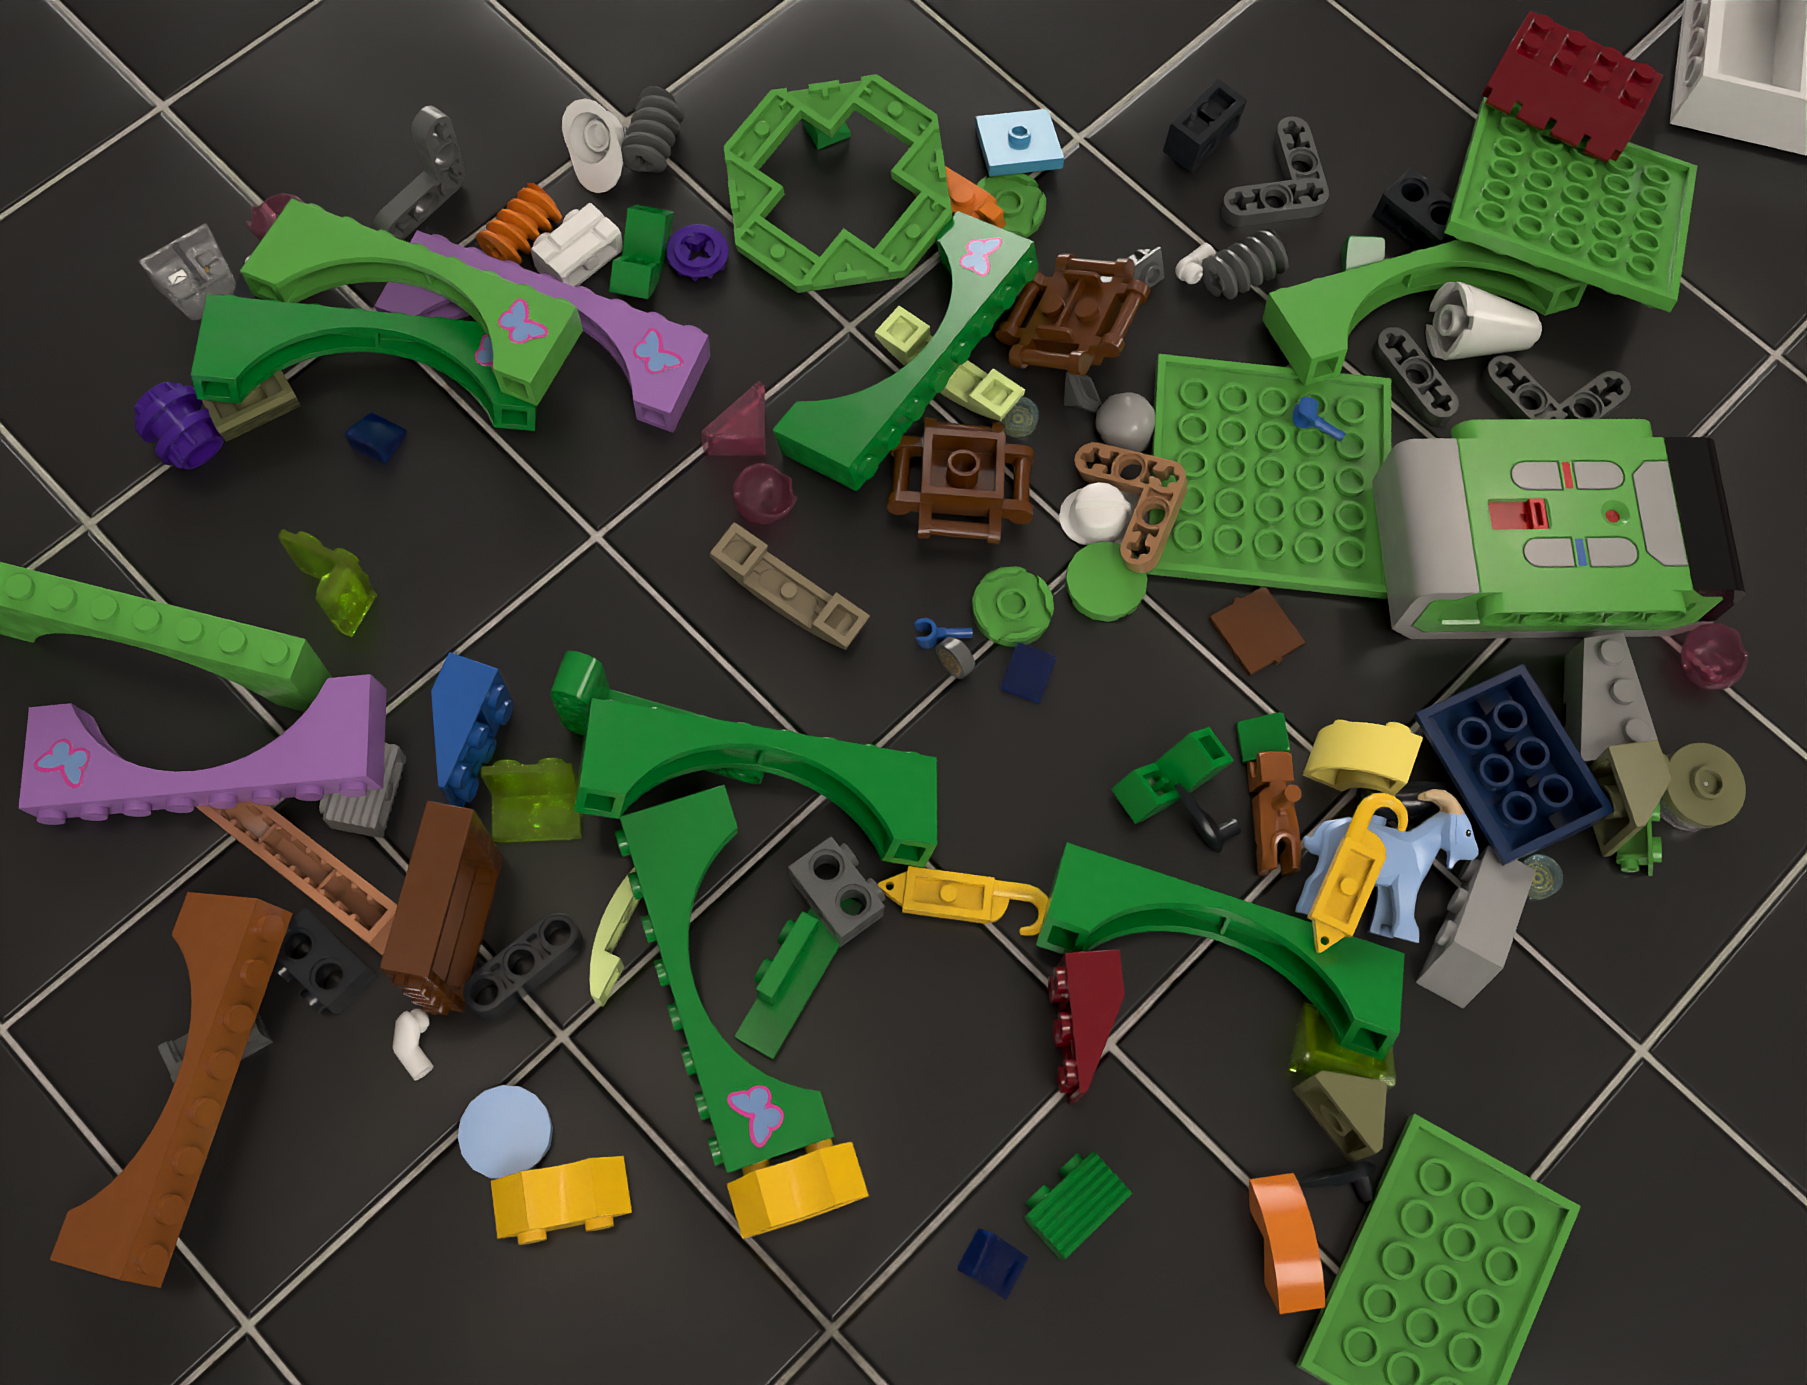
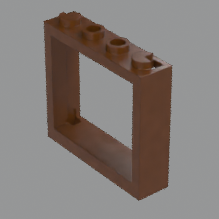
[380,801,504,1016]

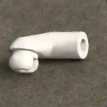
[1175,243,1216,284]

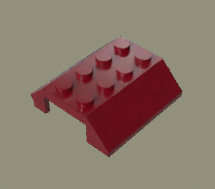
[1482,11,1664,164]

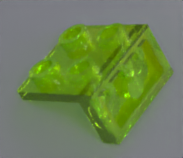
[278,529,377,637]
[481,758,582,843]

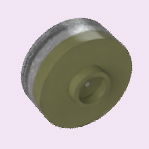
[1660,743,1746,832]

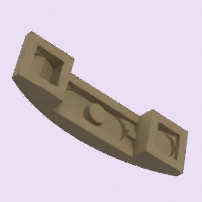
[710,522,870,650]

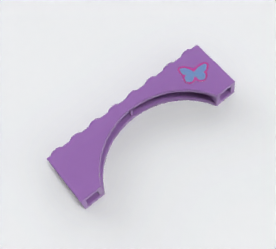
[375,230,710,433]
[19,674,387,825]

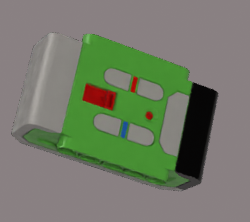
[1372,419,1746,639]

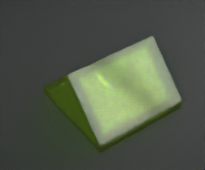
[1288,1003,1396,1090]

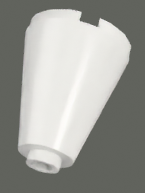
[1425,282,1542,360]

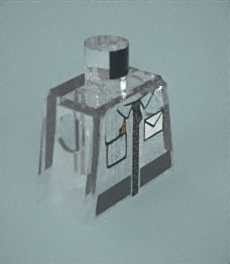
[139,223,237,320]

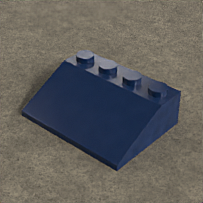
[1414,663,1615,866]

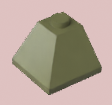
[1588,739,1672,857]

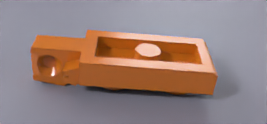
[912,166,1006,229]

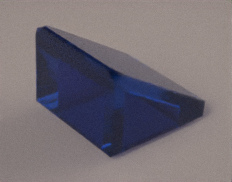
[345,412,407,464]
[1000,643,1056,703]
[957,1229,1029,1299]

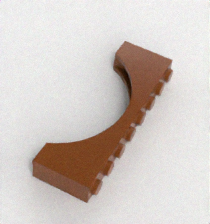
[50,892,293,1288]

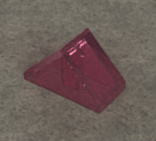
[701,381,766,456]

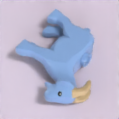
[1295,789,1478,943]

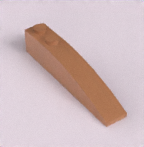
[195,801,397,956]

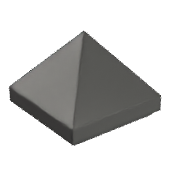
[1064,371,1102,413]

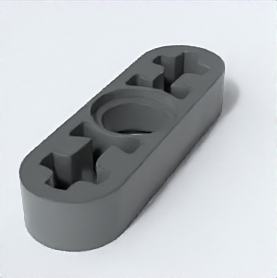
[1373,327,1459,427]

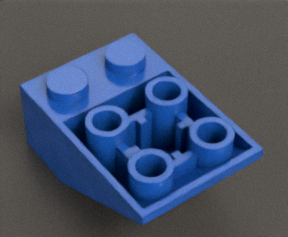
[431,652,514,807]

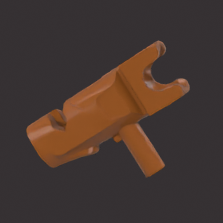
[1247,751,1302,876]

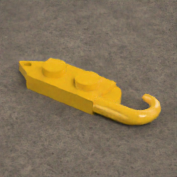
[1307,793,1408,953]
[878,866,1048,936]

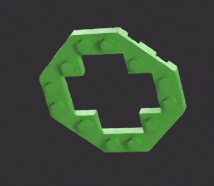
[724,74,952,293]

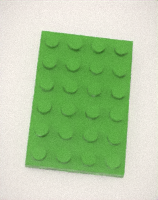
[1296,1114,1581,1385]

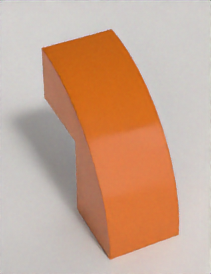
[1249,1173,1325,1314]

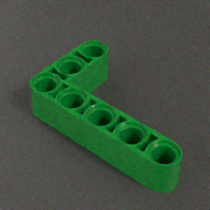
[550,651,765,784]

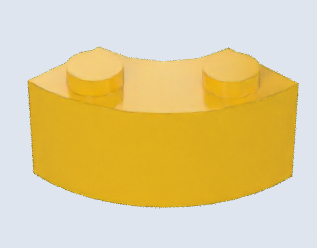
[727,1138,869,1239]
[491,1156,632,1245]

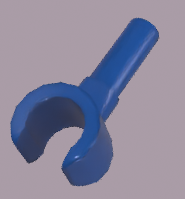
[1292,397,1346,442]
[914,618,973,649]

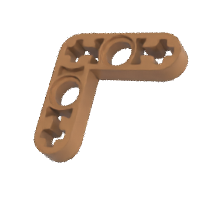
[1074,442,1188,573]

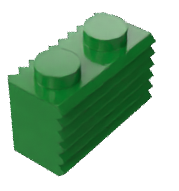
[1023,1151,1132,1261]

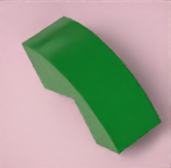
[609,204,674,299]
[1111,727,1234,824]

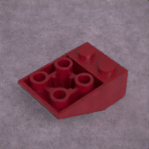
[1048,949,1125,1105]

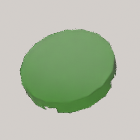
[977,173,1046,238]
[1065,541,1147,622]
[971,566,1054,647]

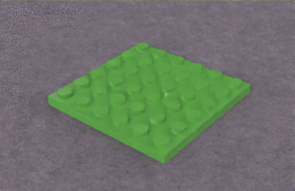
[1444,97,1697,312]
[1146,354,1391,599]

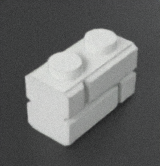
[530,203,623,287]

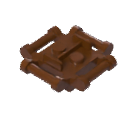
[995,253,1151,376]
[887,417,1034,545]

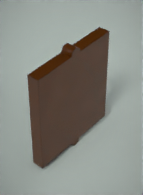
[1209,586,1306,677]

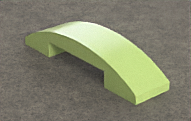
[875,306,1025,421]
[589,867,641,1007]

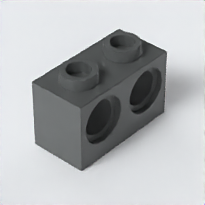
[788,836,886,947]

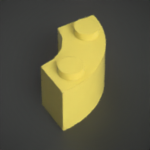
[1303,719,1423,796]

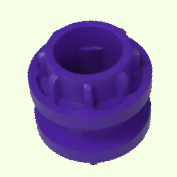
[134,381,224,470]

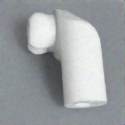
[392,1009,434,1080]

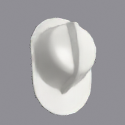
[562,98,624,193]
[1059,482,1148,545]

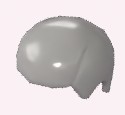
[1096,392,1155,453]

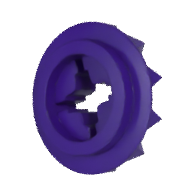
[667,224,729,282]

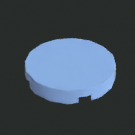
[458,1085,553,1179]

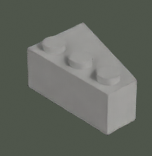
[1563,633,1659,767]
[1416,845,1536,1008]

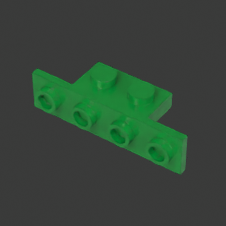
[734,898,863,1060]

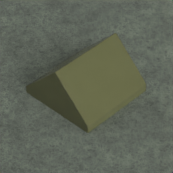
[202,370,301,442]
[1292,1071,1387,1163]

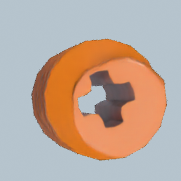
[476,182,563,265]

